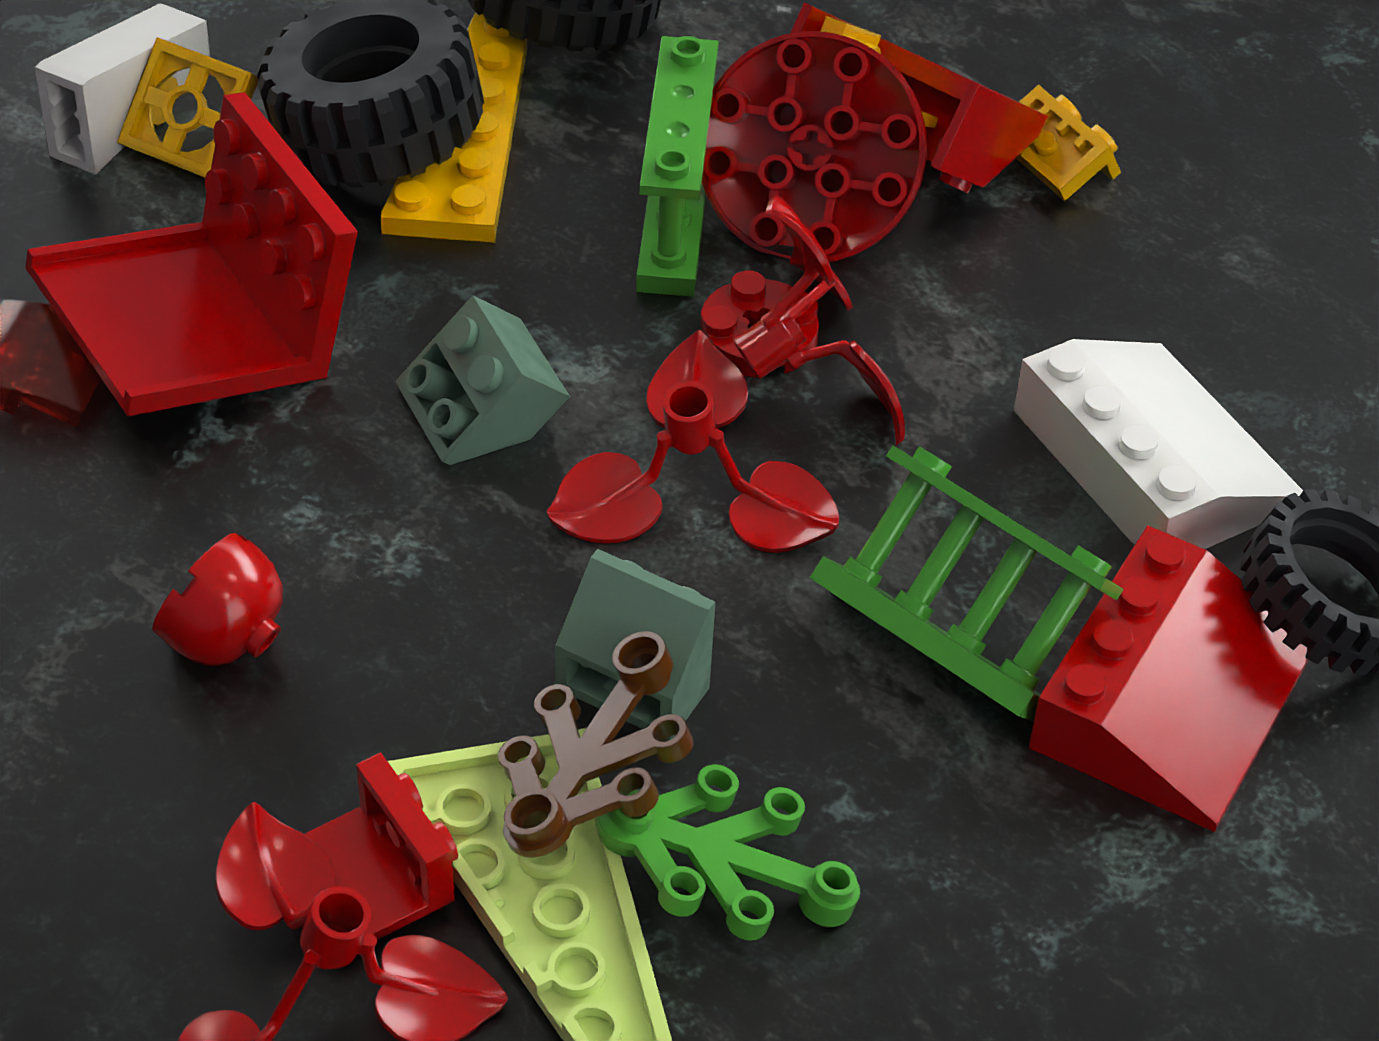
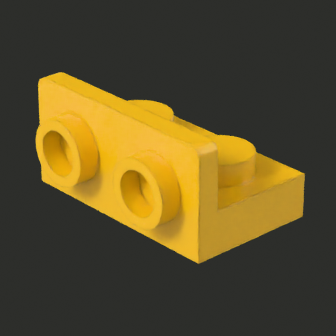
[1016,85,1121,201]

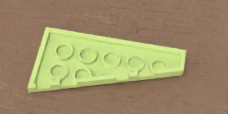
[388,728,672,1041]

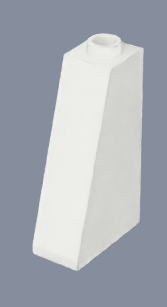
[35,3,210,175]

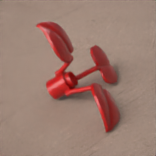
[732,195,905,446]
[546,330,839,553]
[178,802,508,1041]

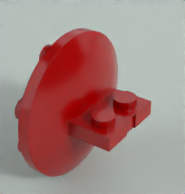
[702,31,927,262]

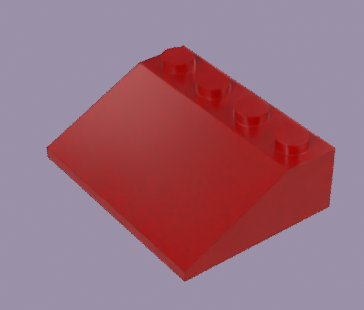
[1029,525,1309,832]

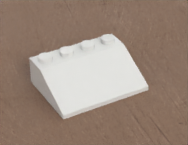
[1014,339,1303,549]

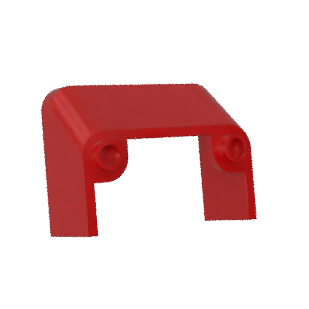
[790,2,1049,193]

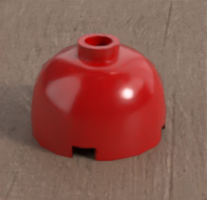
[152,533,283,666]

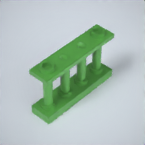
[636,36,719,297]
[809,445,1124,722]

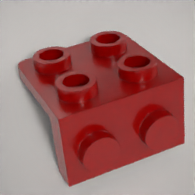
[303,752,458,940]

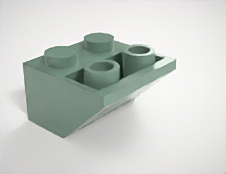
[395,295,570,465]
[555,549,715,741]

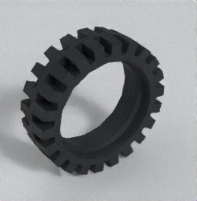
[1240,489,1379,675]

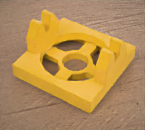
[117,37,258,177]

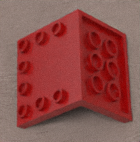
[25,92,358,416]

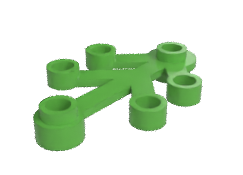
[595,764,860,940]

